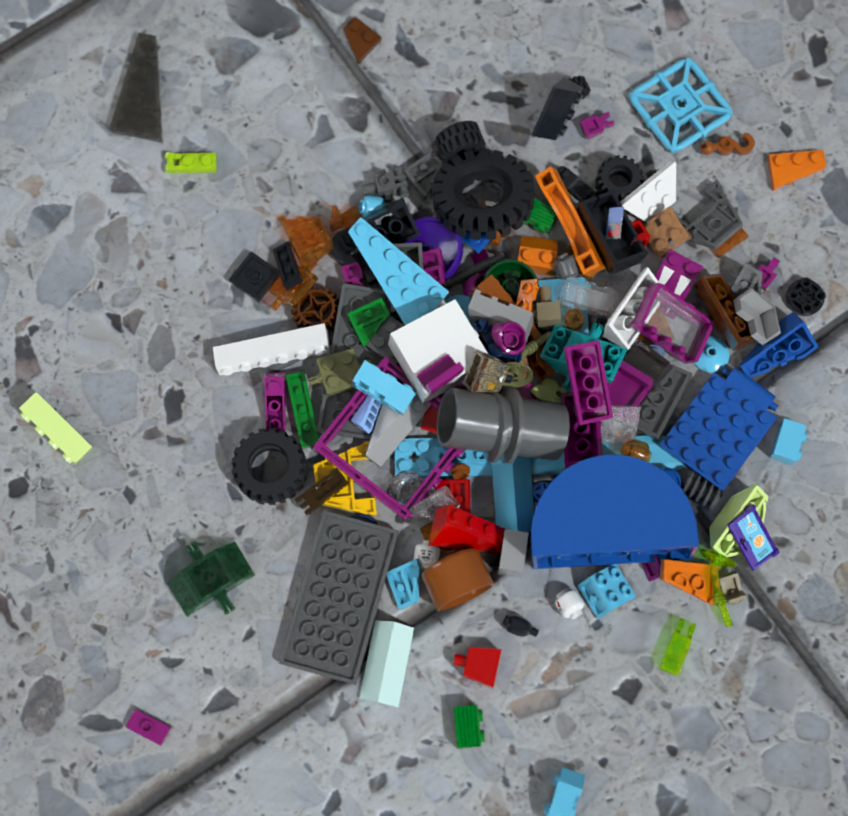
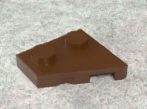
[343,16,382,64]

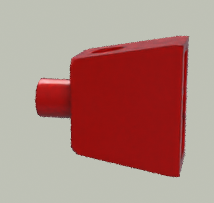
[453,647,502,689]

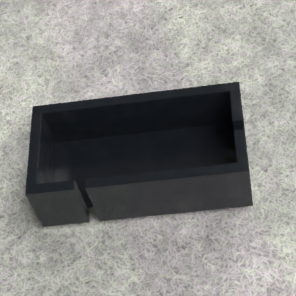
[577,190,648,275]

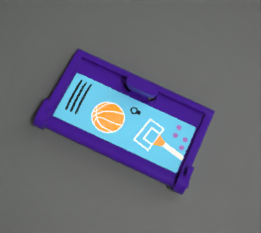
[727,504,780,571]

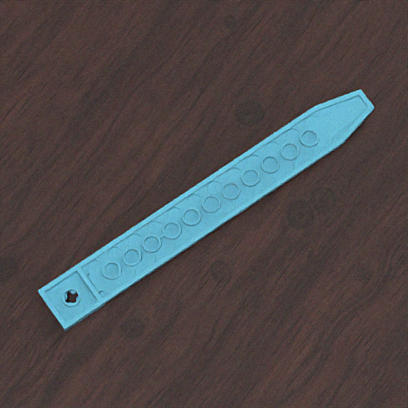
[395,435,687,478]

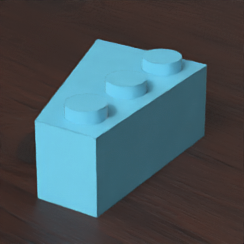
[353,360,416,416]

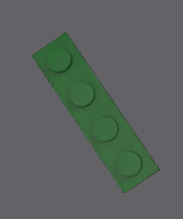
[286,371,319,449]

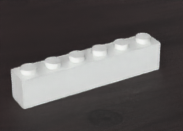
[213,323,331,376]

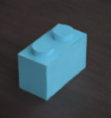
[770,418,808,465]

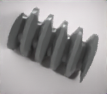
[681,470,724,511]

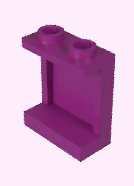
[607,361,653,421]

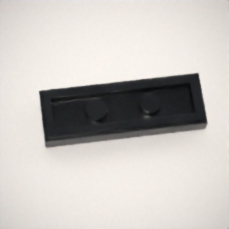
[273,241,303,290]

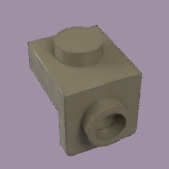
[717,571,747,604]

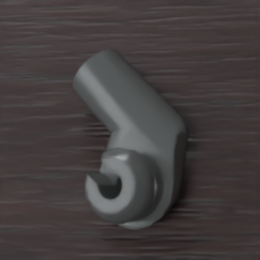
[533,473,556,484]

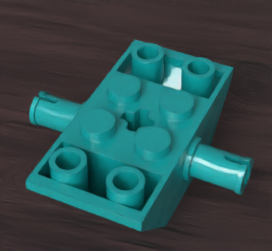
[540,323,627,392]

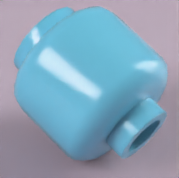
[359,195,387,218]

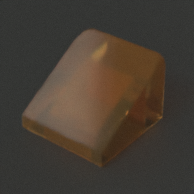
[330,205,344,232]
[340,206,363,229]
[420,522,433,540]

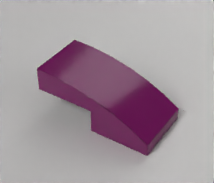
[422,248,445,285]

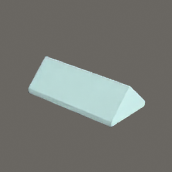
[359,620,414,707]

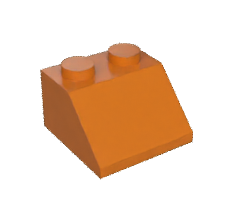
[518,235,558,276]

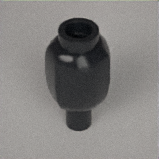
[502,614,539,637]

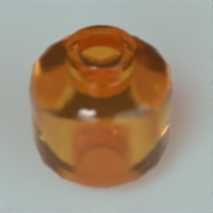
[621,439,652,462]

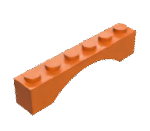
[535,166,605,277]

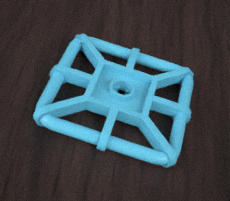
[629,57,733,153]

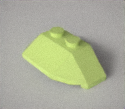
[709,484,768,559]

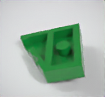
[347,297,390,348]

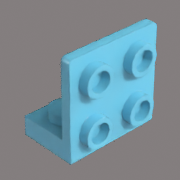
[577,564,636,620]

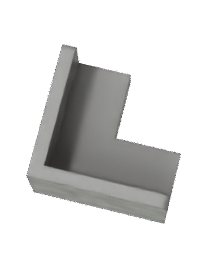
[733,288,781,345]
[498,529,529,578]

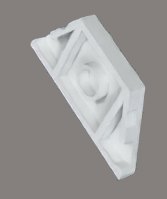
[620,160,676,223]

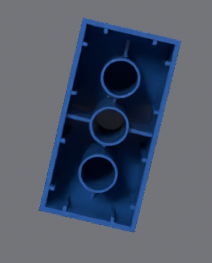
[531,455,699,569]

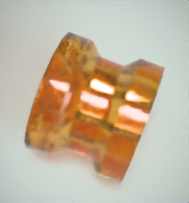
[565,309,584,331]

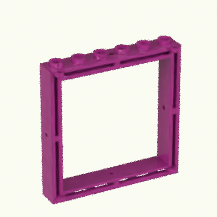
[313,356,465,521]

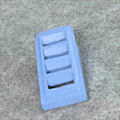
[351,396,382,434]

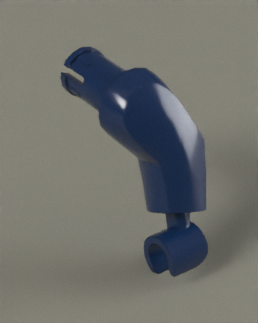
[473,318,522,363]

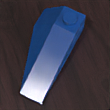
[739,312,819,378]

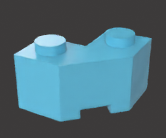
[543,767,586,816]

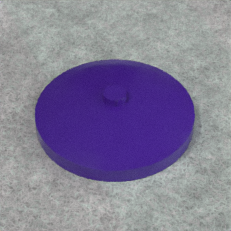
[394,217,463,281]

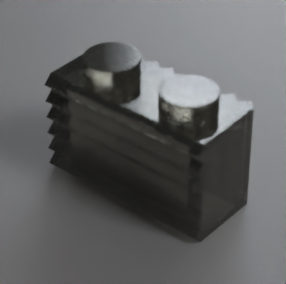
[623,340,670,384]

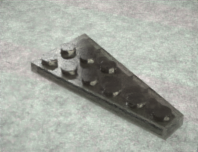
[109,33,163,143]

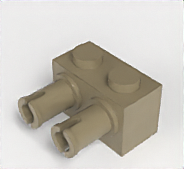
[533,286,561,334]

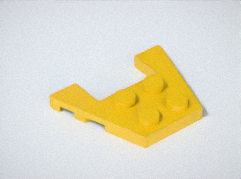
[313,441,377,516]

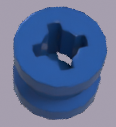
[533,482,549,503]

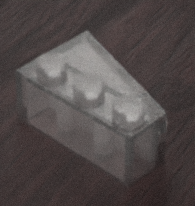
[552,277,620,318]

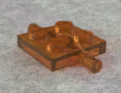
[269,259,318,311]

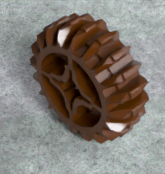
[291,285,340,330]

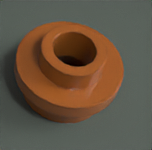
[451,463,470,480]

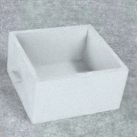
[388,299,488,404]

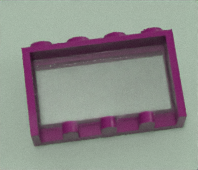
[629,283,715,364]

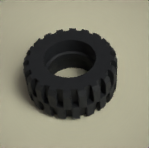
[231,428,308,505]

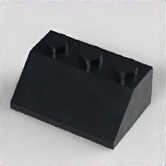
[531,78,583,140]

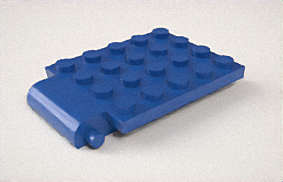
[659,367,779,492]

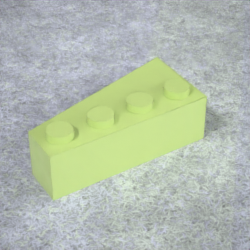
[19,392,93,464]

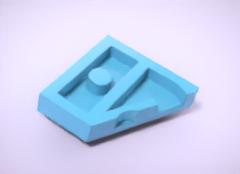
[387,558,421,610]

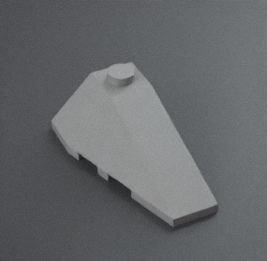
[365,391,431,467]

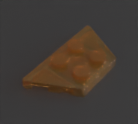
[279,216,333,271]

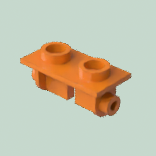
[516,279,539,313]

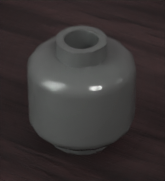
[553,252,581,282]

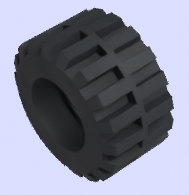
[435,121,486,164]
[595,155,644,202]

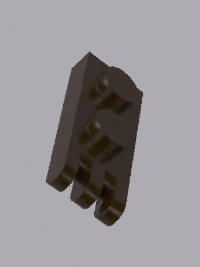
[295,468,349,515]

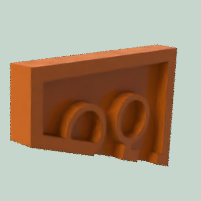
[768,150,826,191]
[660,560,717,605]

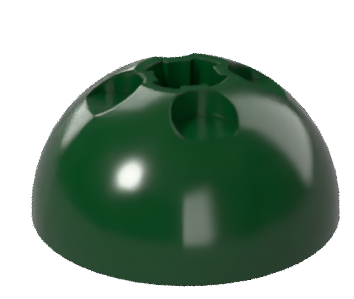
[484,260,539,304]

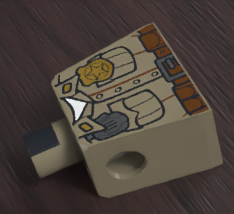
[463,349,513,392]

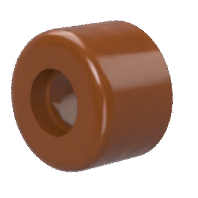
[422,548,494,612]

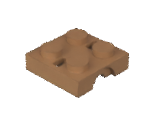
[643,206,692,259]

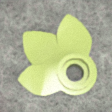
[530,378,567,403]

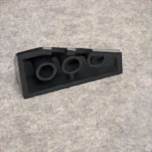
[337,197,421,251]

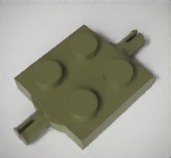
[308,348,372,397]

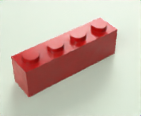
[428,504,506,554]

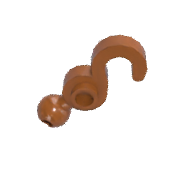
[700,133,755,156]

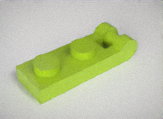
[165,152,217,174]

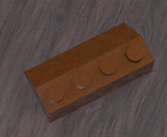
[695,273,755,351]

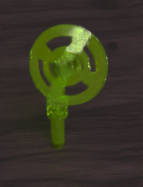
[699,549,738,628]

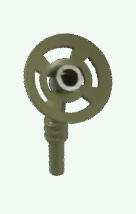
[502,331,551,387]

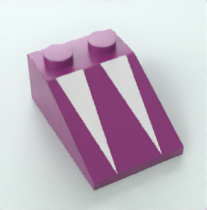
[655,249,703,320]

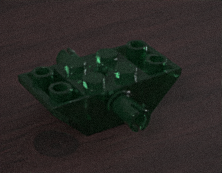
[167,541,255,617]

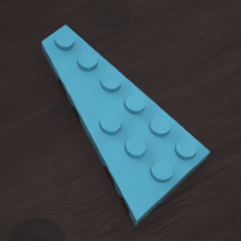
[348,217,449,325]

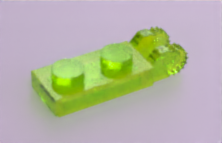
[658,618,696,677]

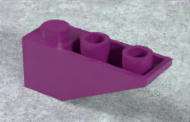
[264,372,286,432]

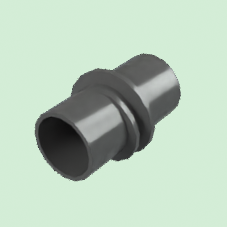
[437,385,570,464]

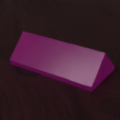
[564,340,614,426]
[561,392,603,468]

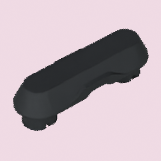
[557,166,598,201]

